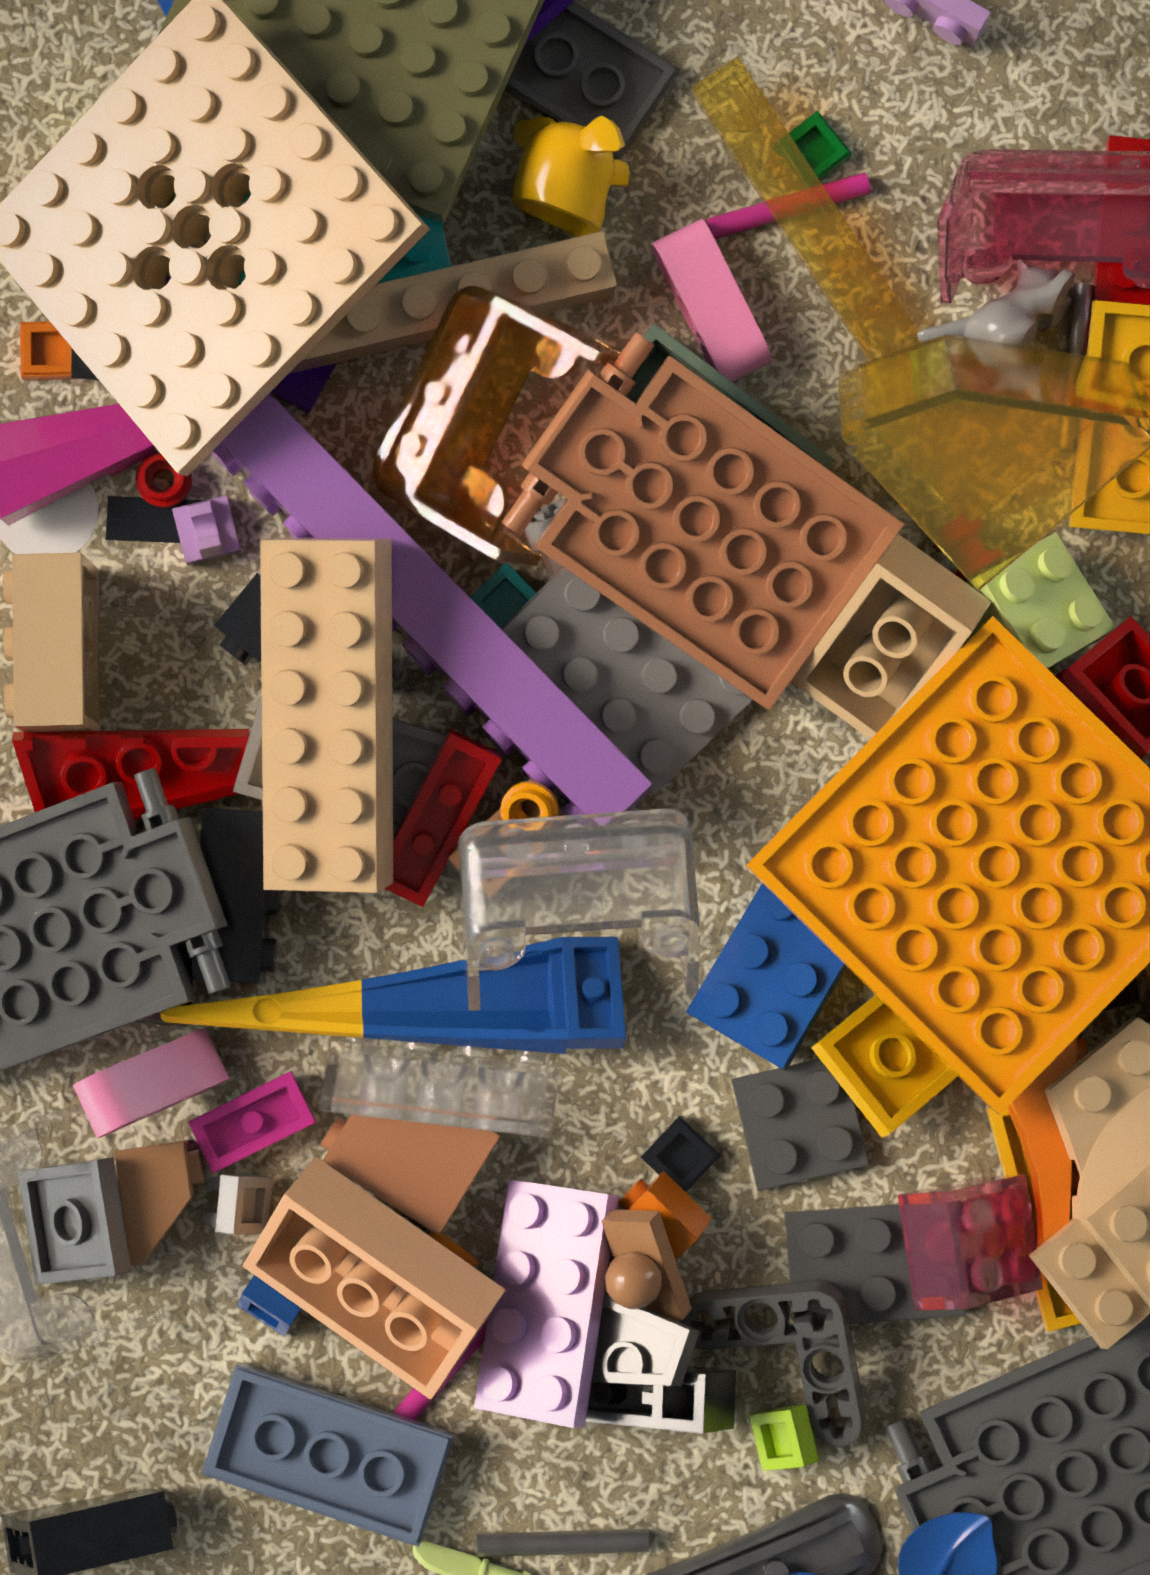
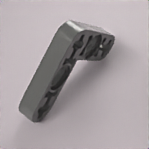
[679,1281,865,1448]

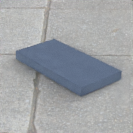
[202,1362,455,1547]

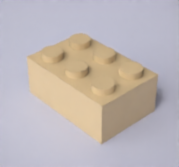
[791,534,992,739]
[3,552,101,732]

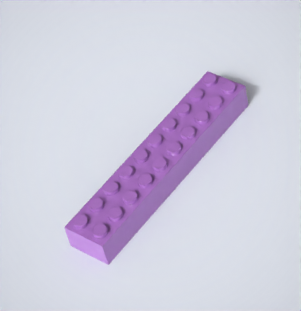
[211,393,652,839]

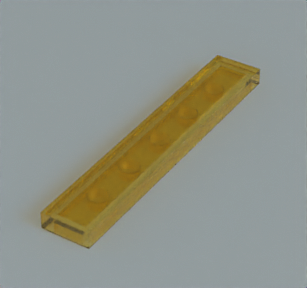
[690,56,920,371]

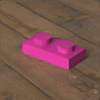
[188,1071,317,1173]

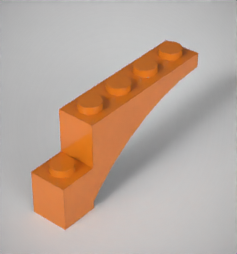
[1007,1037,1087,1248]

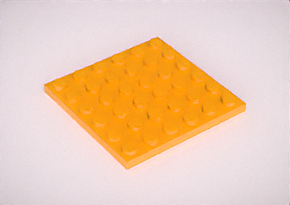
[746,616,1150,1115]

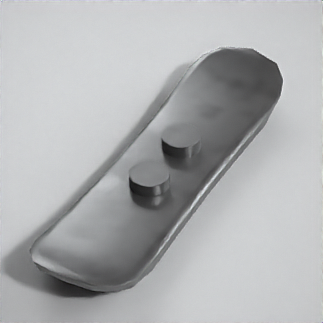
[646,1493,883,1575]

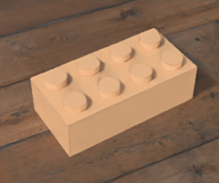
[242,1157,506,1400]

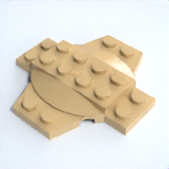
[1029,1017,1150,1349]

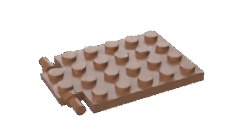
[502,332,904,711]

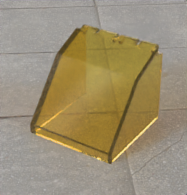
[838,334,1150,591]

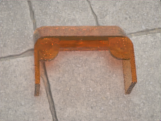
[373,286,620,566]

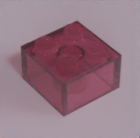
[898,1174,1043,1311]

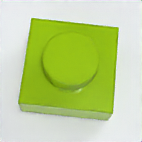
[749,1404,819,1471]

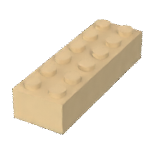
[260,538,393,893]

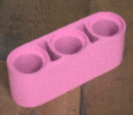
[651,219,772,382]
[73,1027,230,1139]

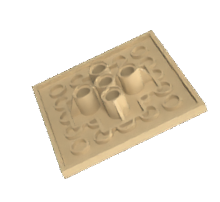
[0,0,430,476]

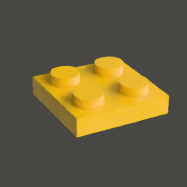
[811,995,958,1138]

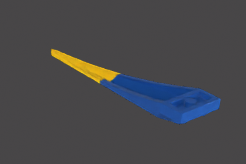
[160,937,626,1054]

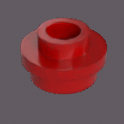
[135,452,192,508]

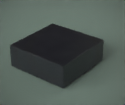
[640,1116,721,1192]

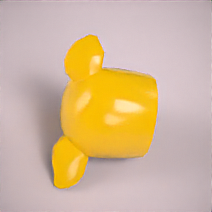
[512,116,630,237]

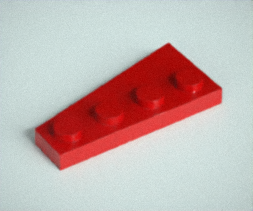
[12,729,250,819]

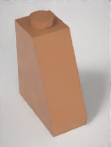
[320,1112,501,1235]

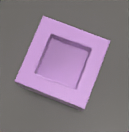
[172,495,241,565]

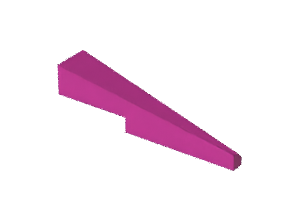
[0,404,159,526]

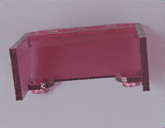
[937,149,1150,303]

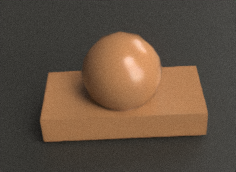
[601,1210,692,1321]

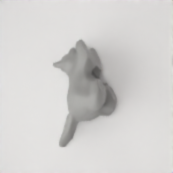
[917,259,1075,377]

